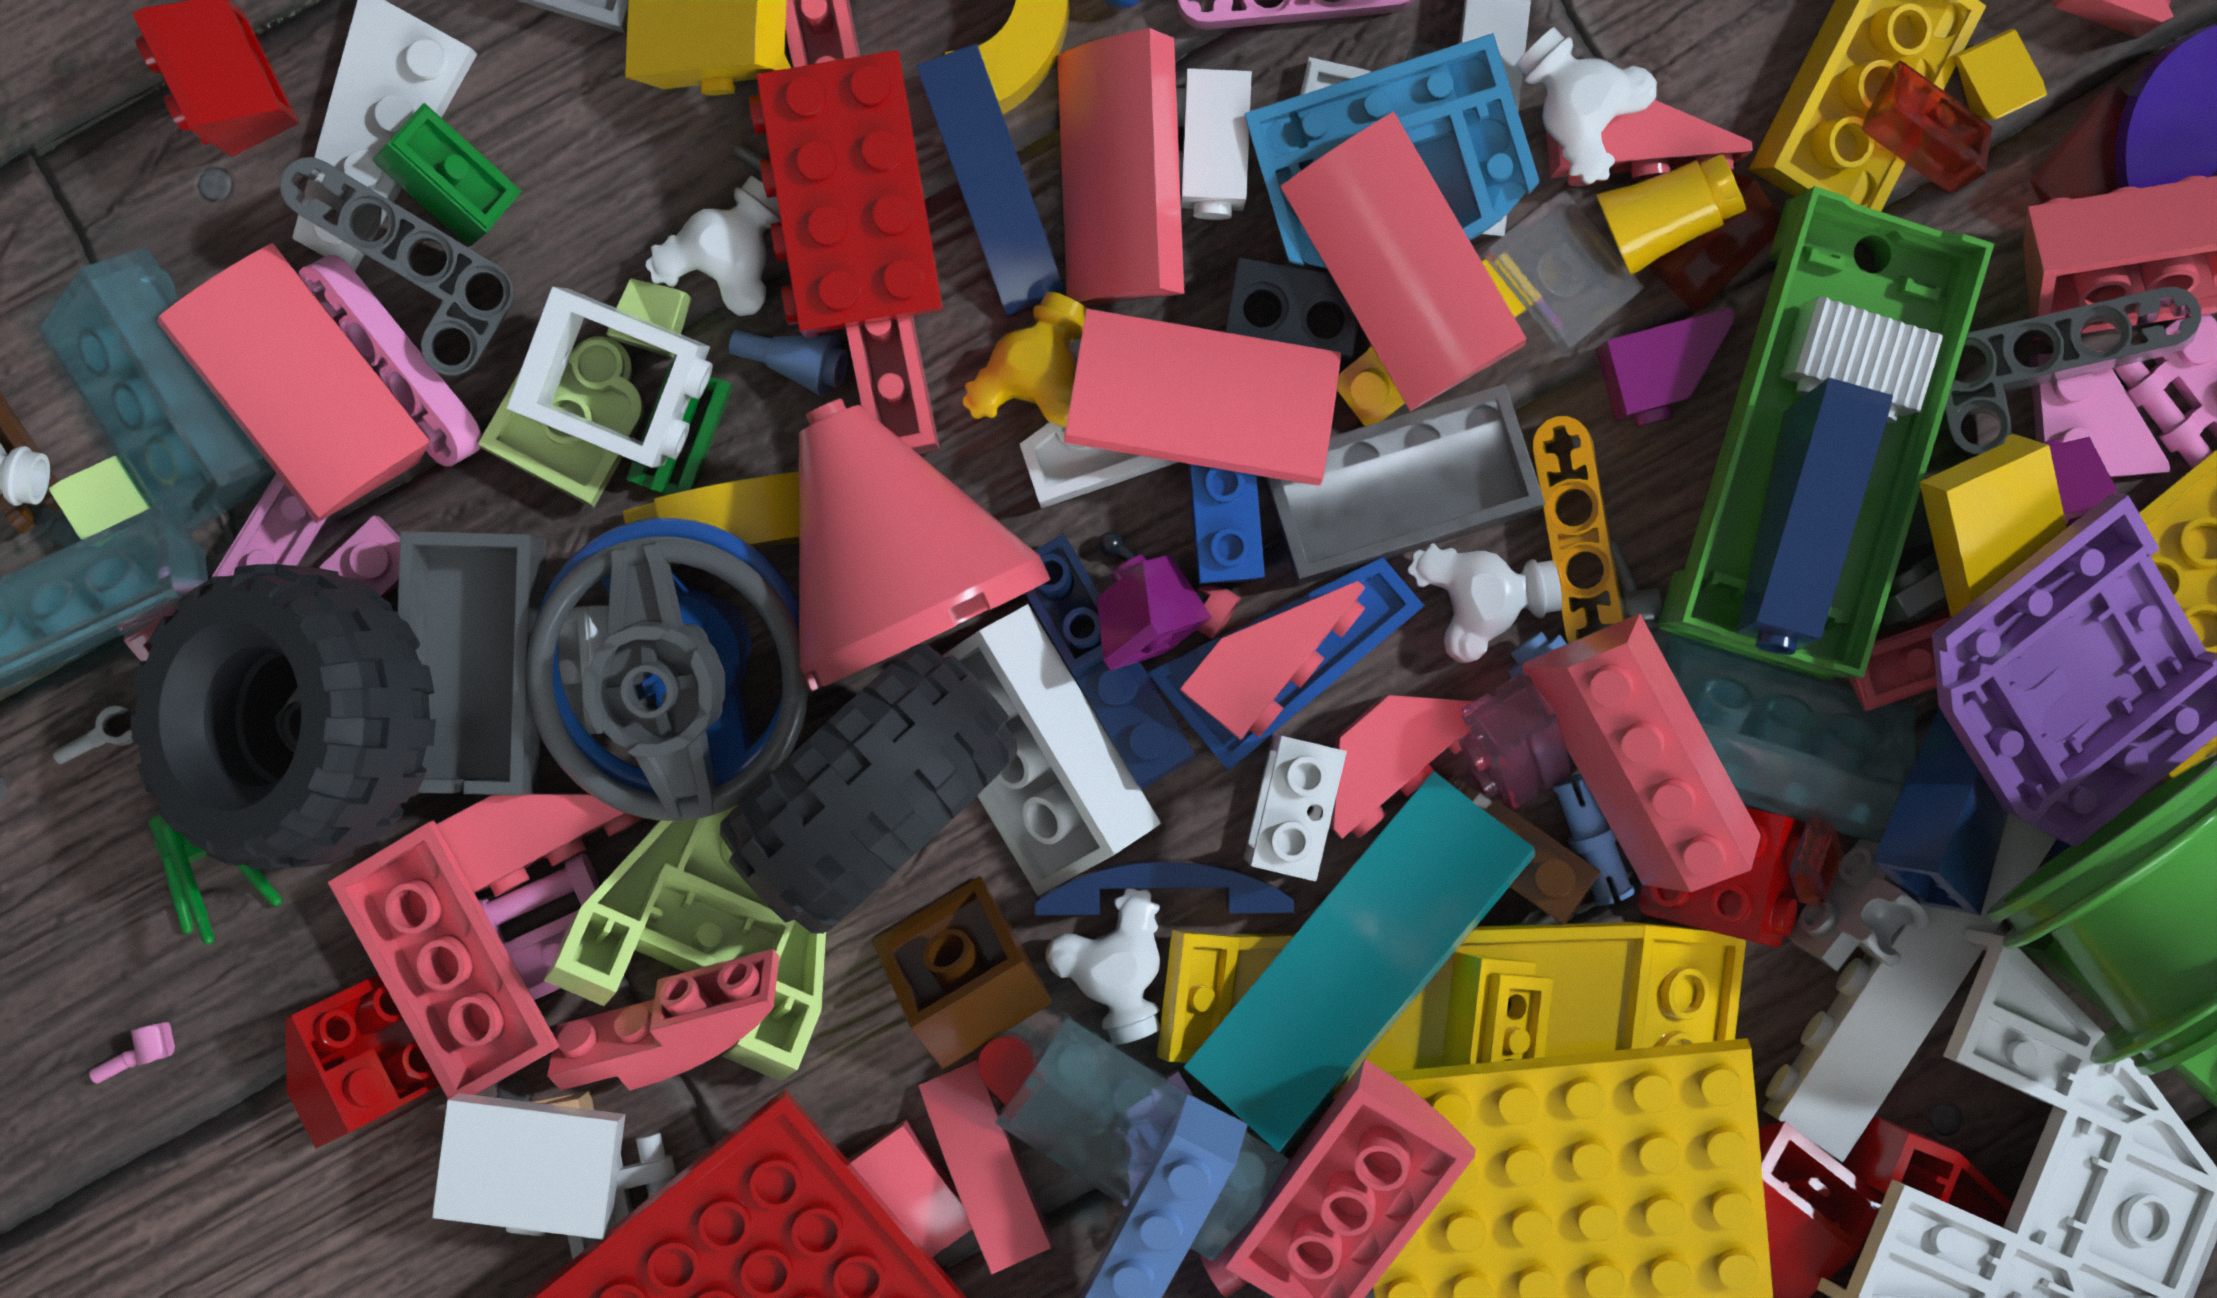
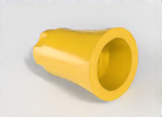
[1596,154,1746,277]

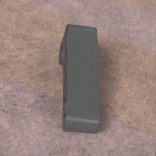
[280,157,515,376]
[1945,287,2201,459]

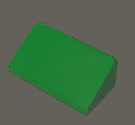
[373,103,522,246]

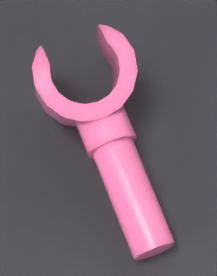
[89,1022,175,1084]

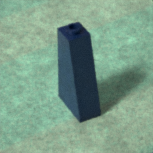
[1736,377,1893,655]
[1874,707,2008,915]

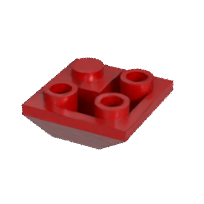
[285,974,440,1149]

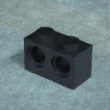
[1225,258,1358,364]

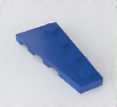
[1146,557,1424,771]

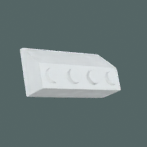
[942,604,1161,896]

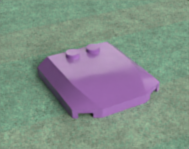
[1932,492,2217,847]

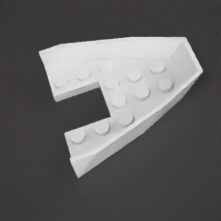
[1817,928,2217,1298]

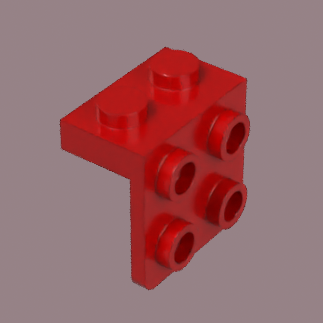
[1638,807,1811,948]

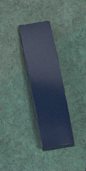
[916,43,1066,317]

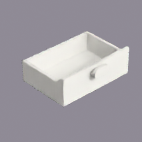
[432,1093,626,1239]

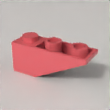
[1546,100,1753,186]
[1180,581,1365,741]
[436,793,643,897]

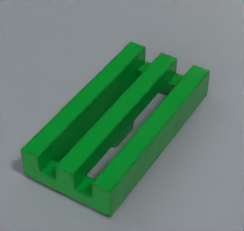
[626,361,733,495]

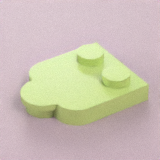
[478,336,644,508]

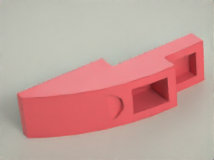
[547,949,780,1091]

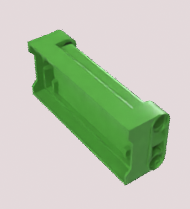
[1657,186,1994,681]

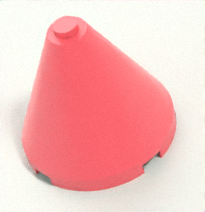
[799,398,1050,691]

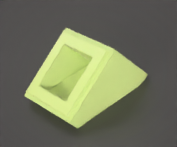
[49,456,152,544]

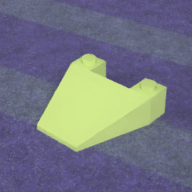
[544,805,826,1081]

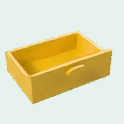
[625,0,791,96]
[1919,434,2067,618]

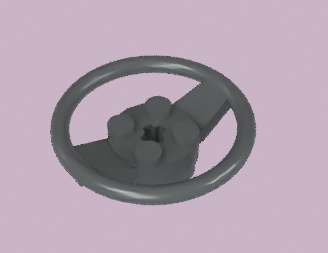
[526,536,809,821]

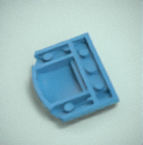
[1244,33,1539,268]

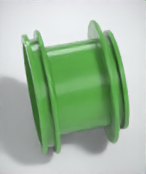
[1986,751,2217,1076]

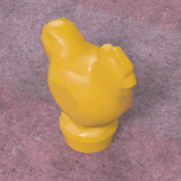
[963,292,1087,428]

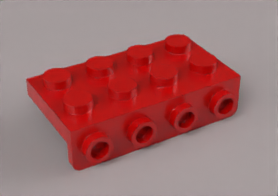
[749,50,944,339]

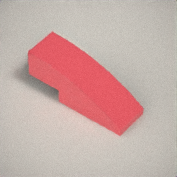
[918,1059,1053,1274]

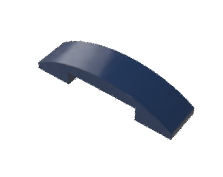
[1035,859,1294,915]

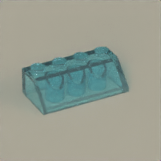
[39,247,275,542]
[0,503,208,690]
[1663,634,1915,844]
[995,1012,1290,1262]

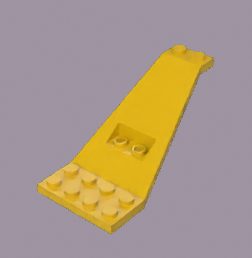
[1157,922,1746,1099]

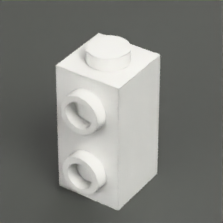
[1176,68,1252,220]

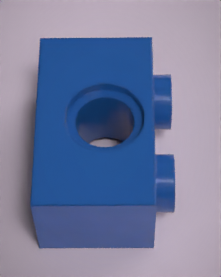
[1188,464,1265,586]

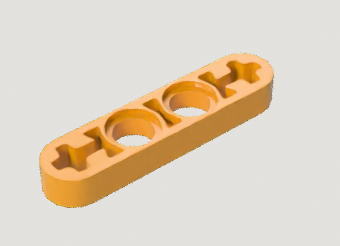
[1533,416,1625,643]

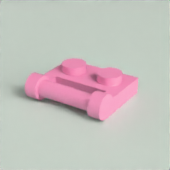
[478,853,599,1000]

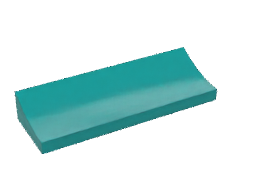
[1183,771,1535,1154]

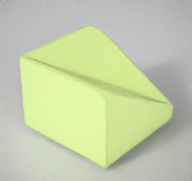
[606,278,692,358]

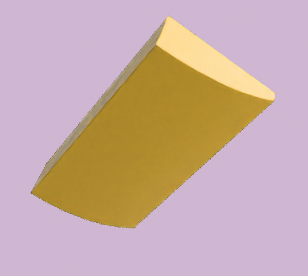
[1748,0,1986,212]

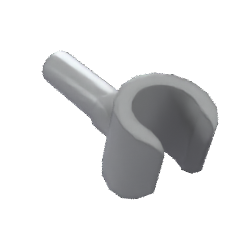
[52,706,134,764]

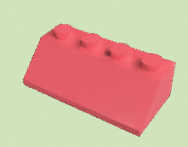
[2023,176,2217,341]
[1522,613,1761,892]

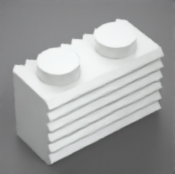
[1780,296,1943,423]

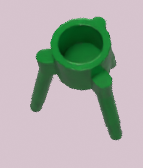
[148,815,282,945]

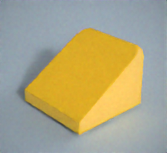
[1954,28,2047,120]

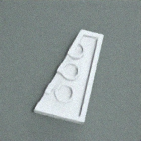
[292,0,477,271]

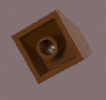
[872,876,1053,1069]

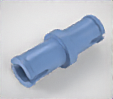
[1552,773,1635,906]

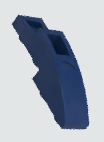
[1025,533,1197,790]

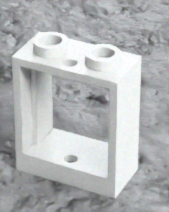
[506,286,713,468]
[1244,734,1347,881]

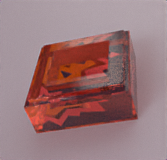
[1788,816,1844,907]

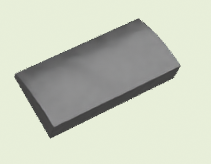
[1265,383,1545,586]

